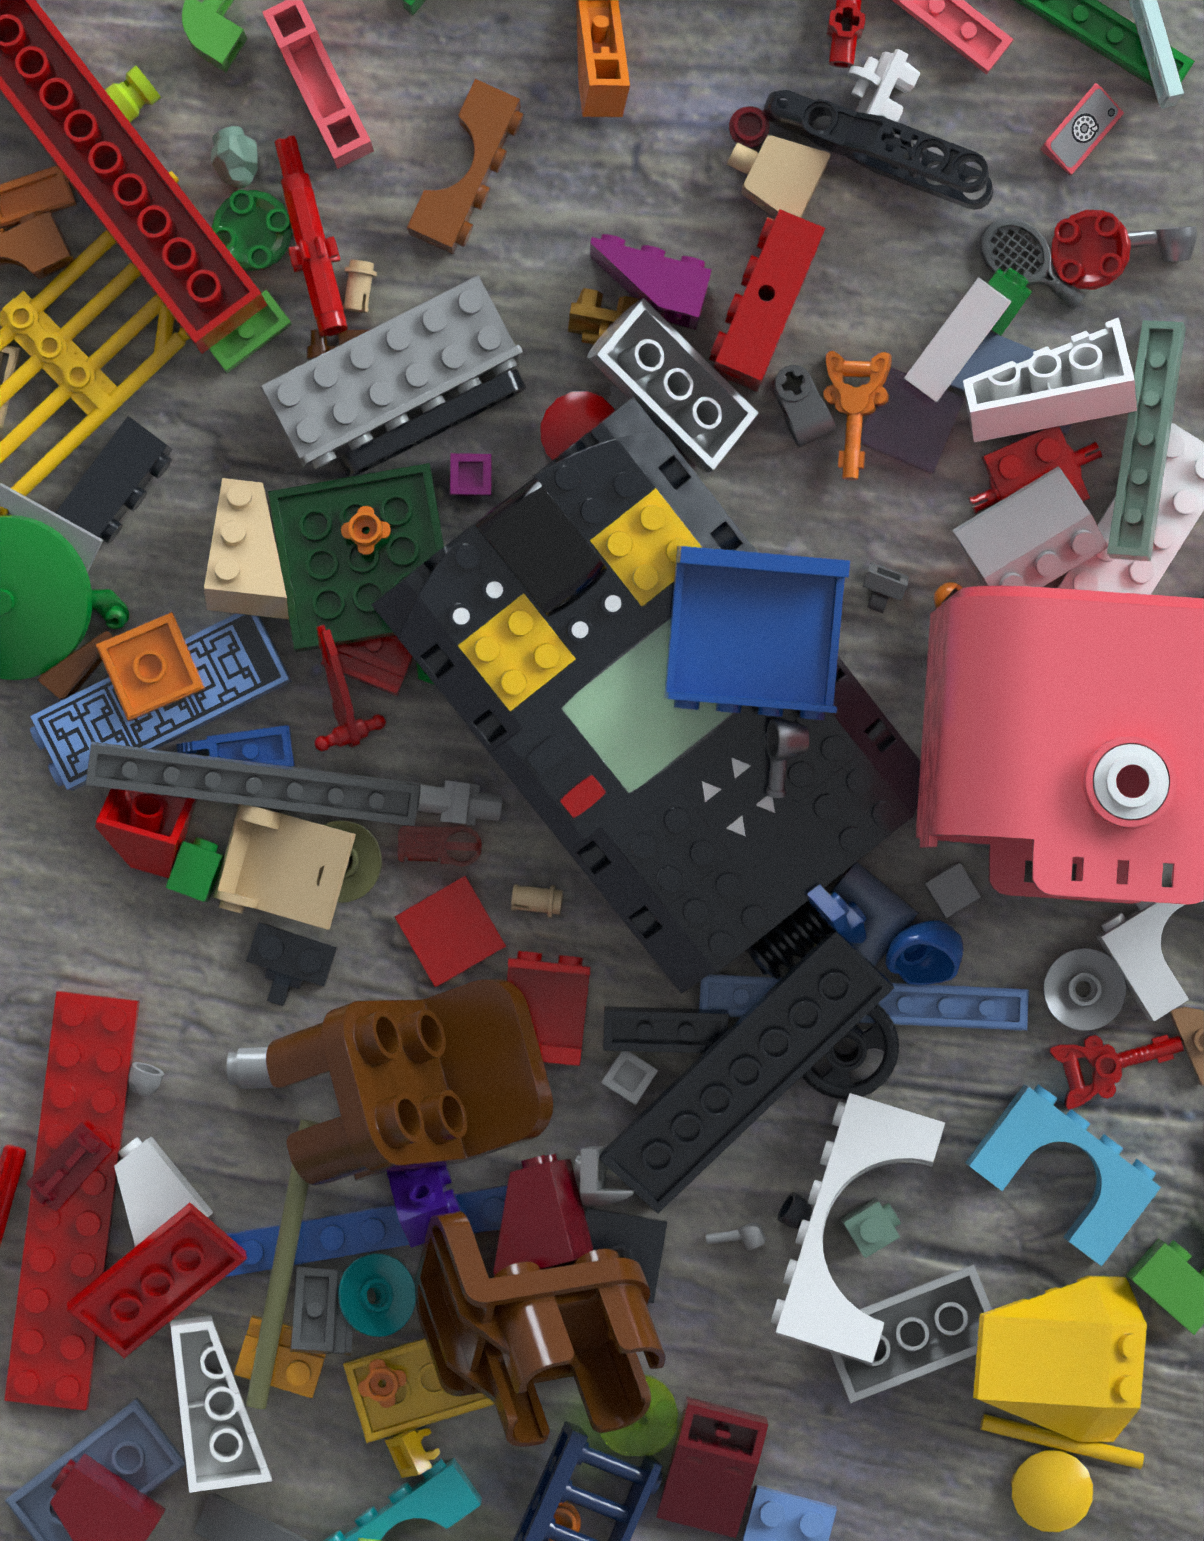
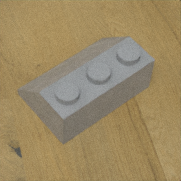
[952,467,1108,587]

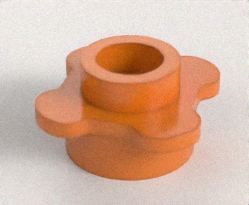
[341,506,391,555]
[358,1359,407,1408]

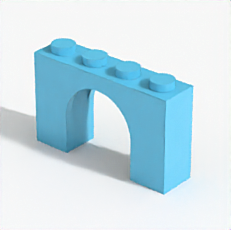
[965,1084,1161,1267]

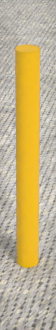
[980,1414,1144,1469]

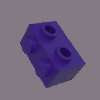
[387,1165,460,1248]

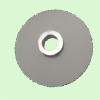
[1043,948,1126,1031]

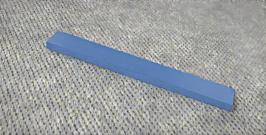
[699,974,1029,1030]

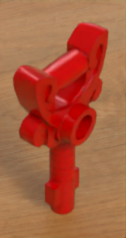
[1049,1034,1184,1110]

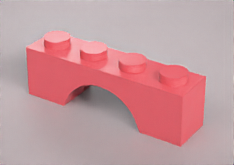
[262,0,374,169]

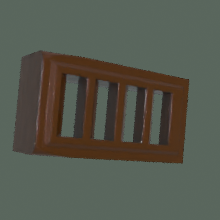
[37,631,115,700]

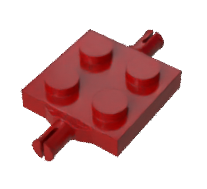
[968,426,1102,514]

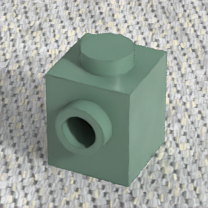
[840,1197,901,1258]

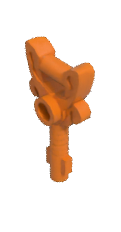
[823,351,892,480]

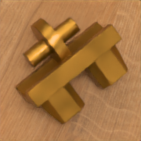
[567,288,640,345]

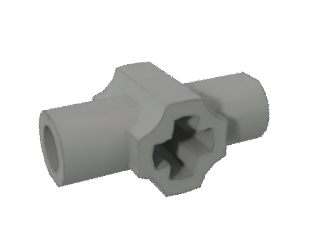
[417,780,502,826]

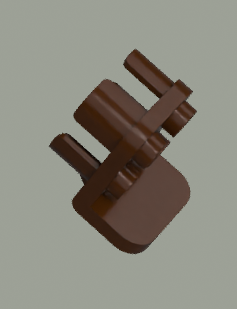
[266,979,553,1185]
[415,1211,666,1447]

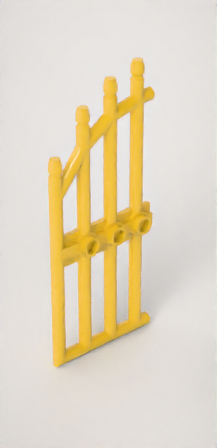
[0,171,190,516]

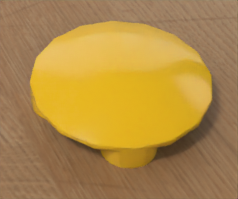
[1011,1449,1093,1532]

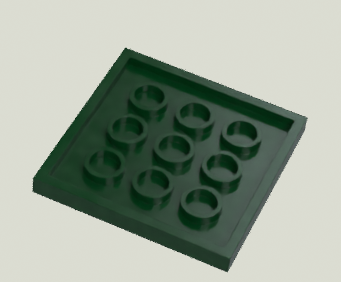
[268,463,444,653]

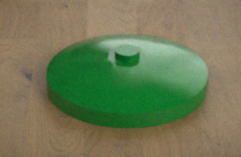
[0,515,92,680]

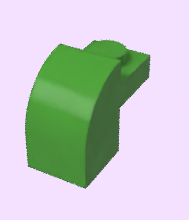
[182,0,247,73]

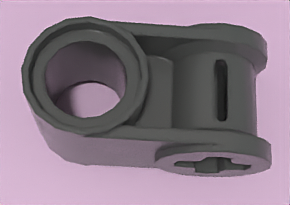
[773,365,836,447]

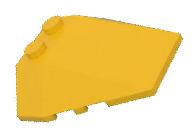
[973,1275,1147,1442]

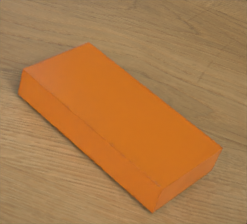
[0,165,77,229]

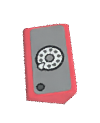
[1040,83,1124,176]

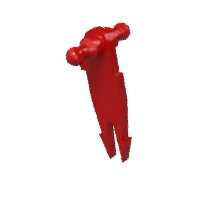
[314,624,386,752]

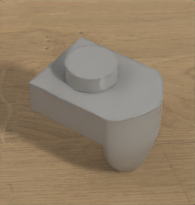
[574,1146,633,1206]

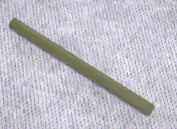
[246,1119,320,1409]

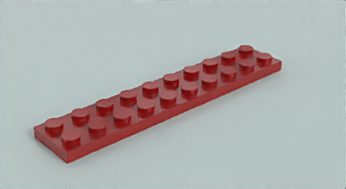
[4,991,140,1411]

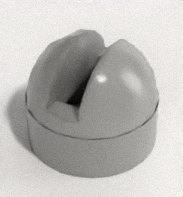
[128,1062,164,1097]

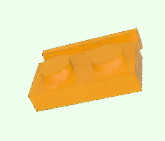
[234,1315,326,1398]

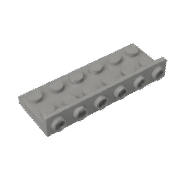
[260,275,523,469]

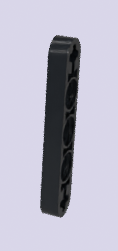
[339,369,526,477]

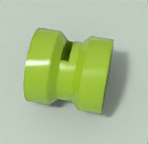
[105,65,161,123]

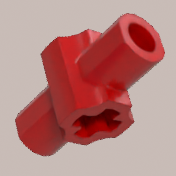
[827,0,866,68]

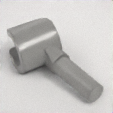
[706,1222,766,1251]

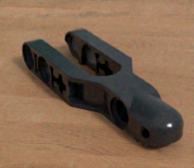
[763,90,994,210]

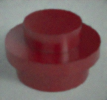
[729,106,770,148]

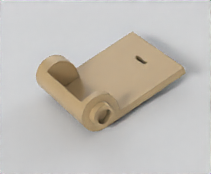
[213,804,356,930]

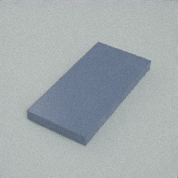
[5,1397,186,1541]

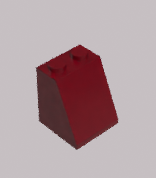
[493,1153,594,1276]
[50,1453,166,1541]

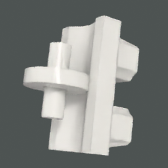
[847,49,920,122]

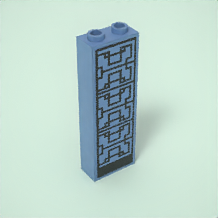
[30,614,292,791]

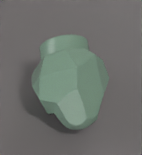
[210,126,258,188]

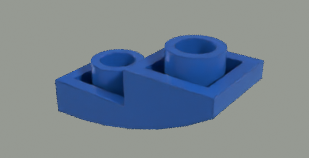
[807,884,867,944]

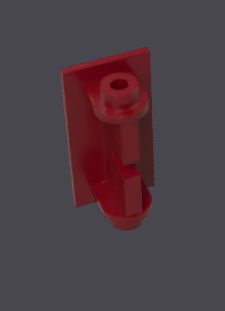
[26,1122,112,1211]

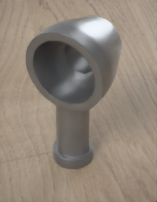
[1128,226,1197,262]
[765,719,809,798]

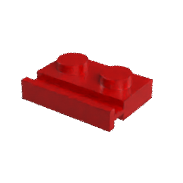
[321,635,413,696]

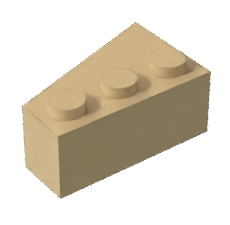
[204,478,289,619]

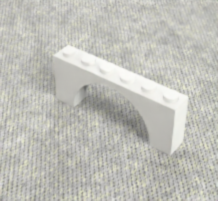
[771,1093,945,1365]

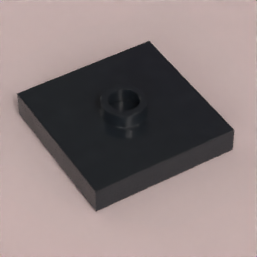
[585,1207,667,1303]

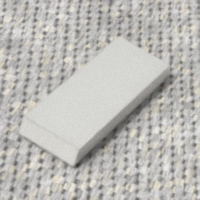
[904,277,1012,402]

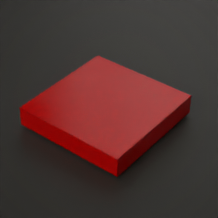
[394,875,506,987]

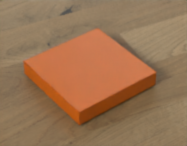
[96,612,205,721]

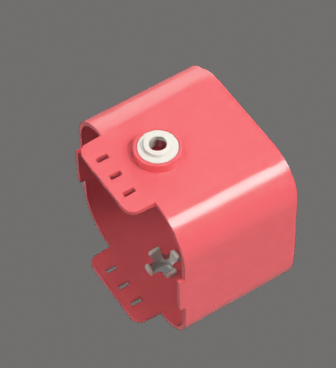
[916,586,1204,905]

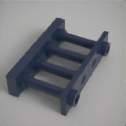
[513,1421,663,1541]

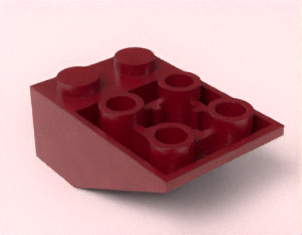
[656,1397,769,1538]

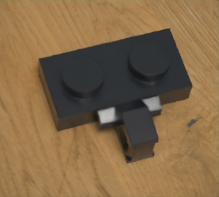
[246,922,338,1006]

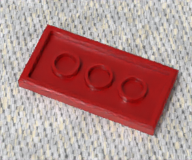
[67,1202,247,1359]

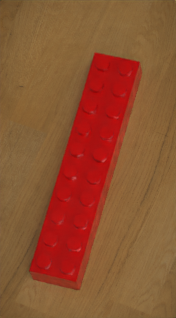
[0,0,267,354]

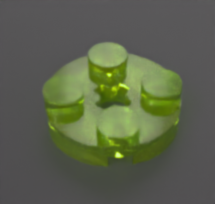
[600,1374,678,1457]

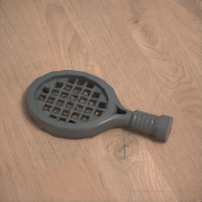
[980,218,1086,310]

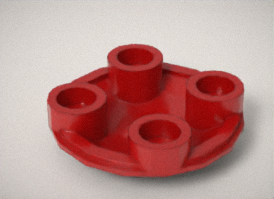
[1051,209,1131,290]
[540,391,615,460]

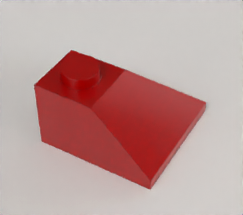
[95,788,197,878]

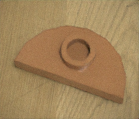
[1169,1006,1204,1086]

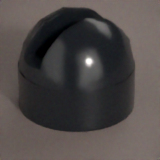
[777,1192,813,1229]

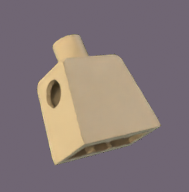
[727,135,831,218]

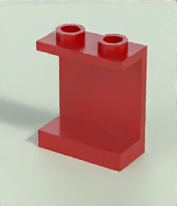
[507,951,591,1066]

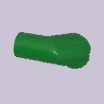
[92,589,130,630]

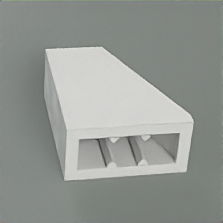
[114,1136,213,1247]

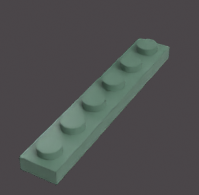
[1107,320,1186,561]

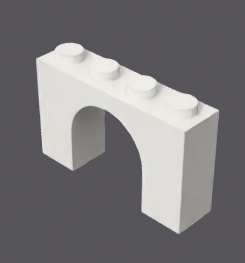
[1096,881,1204,1021]

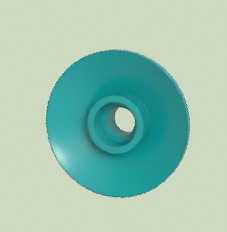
[338,1254,416,1337]

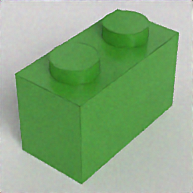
[1126,1238,1204,1335]

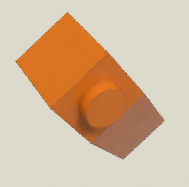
[576,0,630,117]

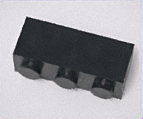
[55,416,172,545]

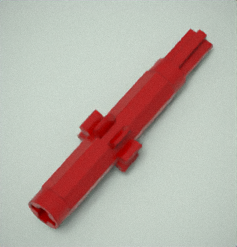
[274,136,348,336]

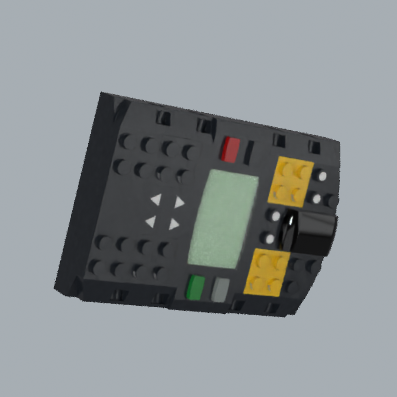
[371,397,921,994]

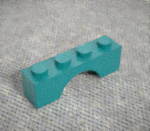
[324,1458,482,1541]

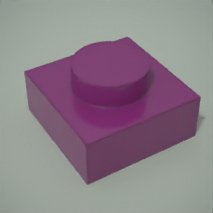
[450,453,492,496]

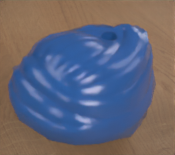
[885,920,964,985]

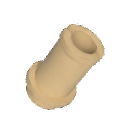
[343,260,377,313]
[511,884,563,918]

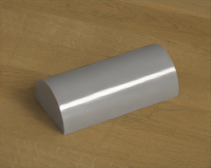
[587,298,758,473]
[830,1265,992,1404]

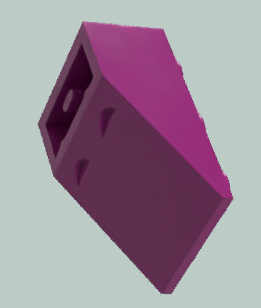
[590,234,712,330]

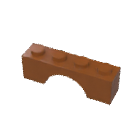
[407,79,524,254]
[0,211,74,280]

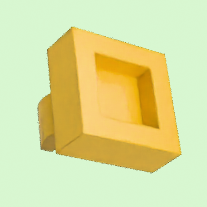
[385,1428,440,1478]

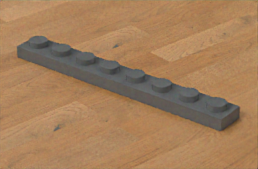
[86,742,420,826]

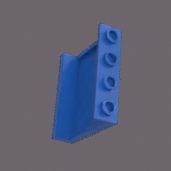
[664,546,850,720]

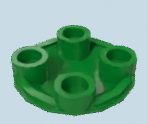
[211,190,293,271]

